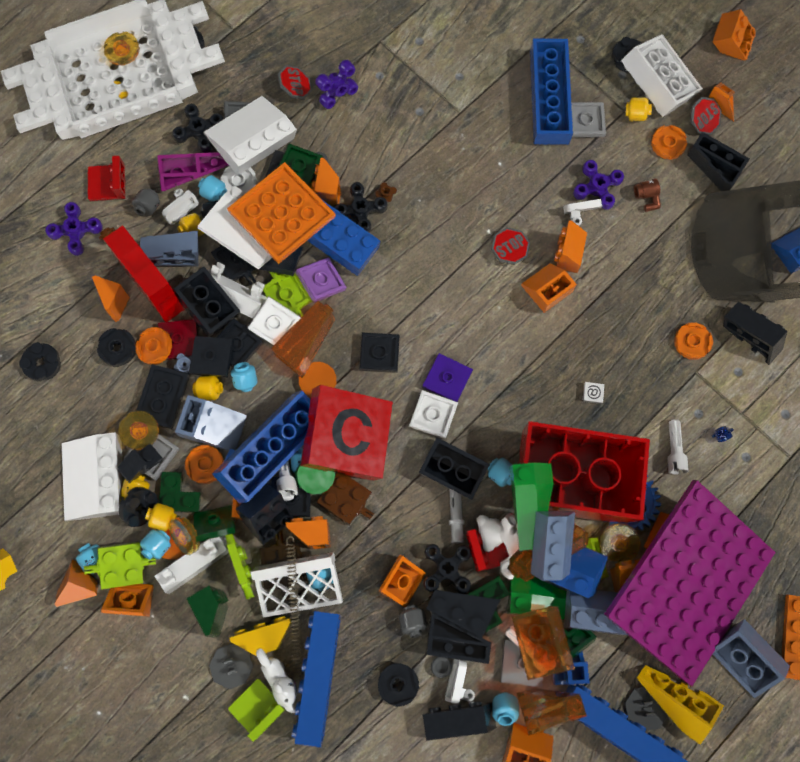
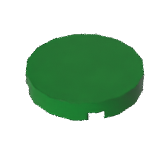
[295,461,335,495]

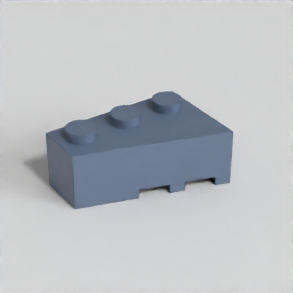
[140,231,199,266]

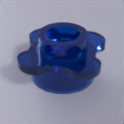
[711,426,734,442]

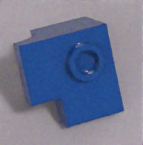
[552,651,590,685]

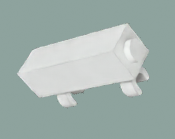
[208,262,268,318]
[155,536,229,594]

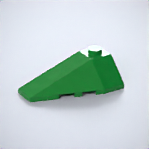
[510,463,554,551]
[507,573,567,620]

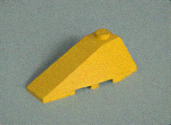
[637,665,724,745]

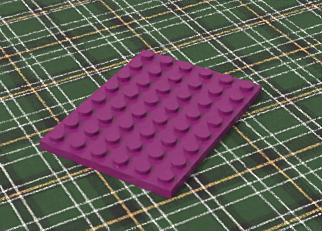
[604,480,776,686]

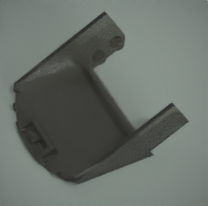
[691,180,800,303]

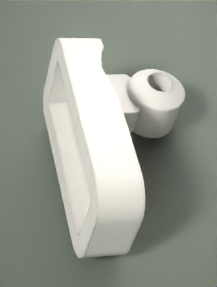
[162,189,199,225]
[563,199,602,226]
[445,659,475,704]

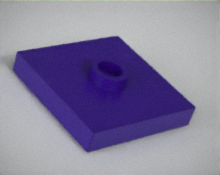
[422,353,473,402]

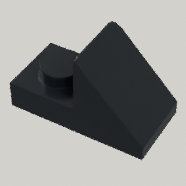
[117,444,163,484]

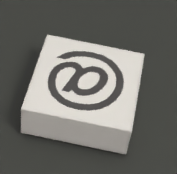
[583,382,604,404]

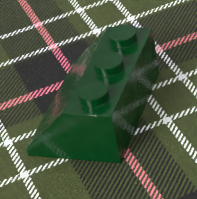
[186,586,229,637]

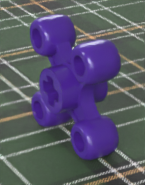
[315,60,358,109]
[573,160,624,210]
[45,202,103,256]

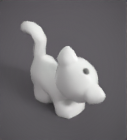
[477,513,524,580]
[256,648,297,713]

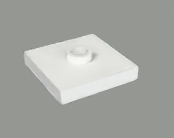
[247,296,301,349]
[409,390,458,439]

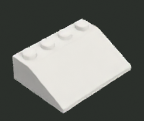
[621,34,703,117]
[204,96,297,176]
[198,186,272,269]
[62,432,124,521]

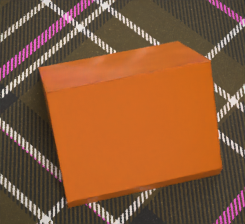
[92,275,130,322]
[379,555,426,607]
[101,584,154,617]

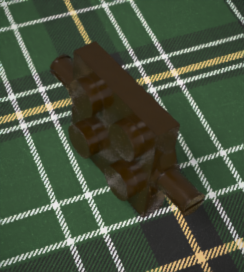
[260,531,305,601]

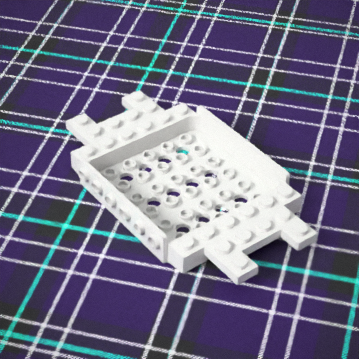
[1,0,225,140]

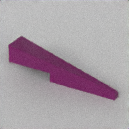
[157,152,229,191]

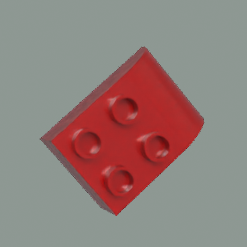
[513,421,650,522]

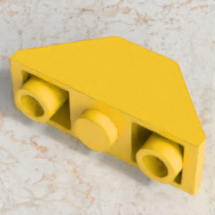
[229,616,292,656]

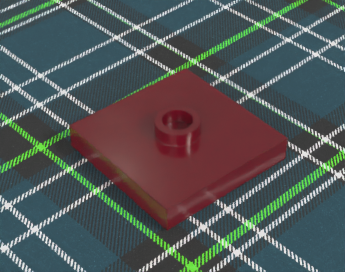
[158,319,198,360]

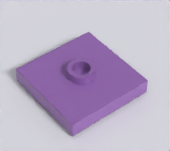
[296,257,347,303]

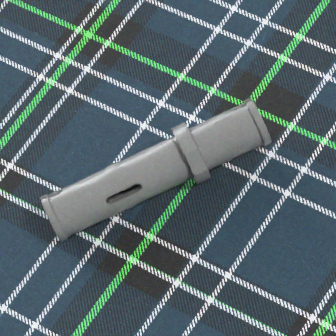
[449,489,465,543]

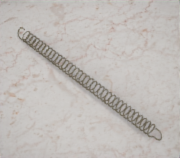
[286,536,302,689]

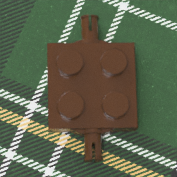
[317,472,374,526]

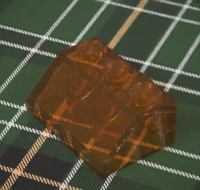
[512,606,575,680]

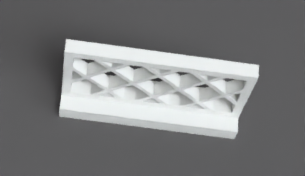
[251,552,343,617]

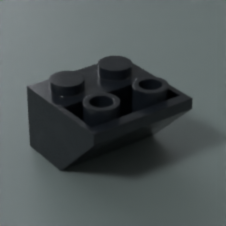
[236,483,293,545]

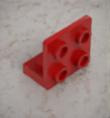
[88,155,125,201]
[466,529,509,572]

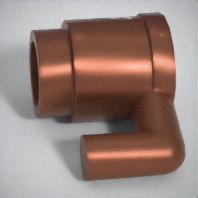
[634,179,661,212]

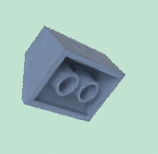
[531,511,575,581]
[564,589,627,636]
[713,619,790,698]

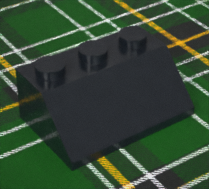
[173,267,240,337]
[419,437,490,500]

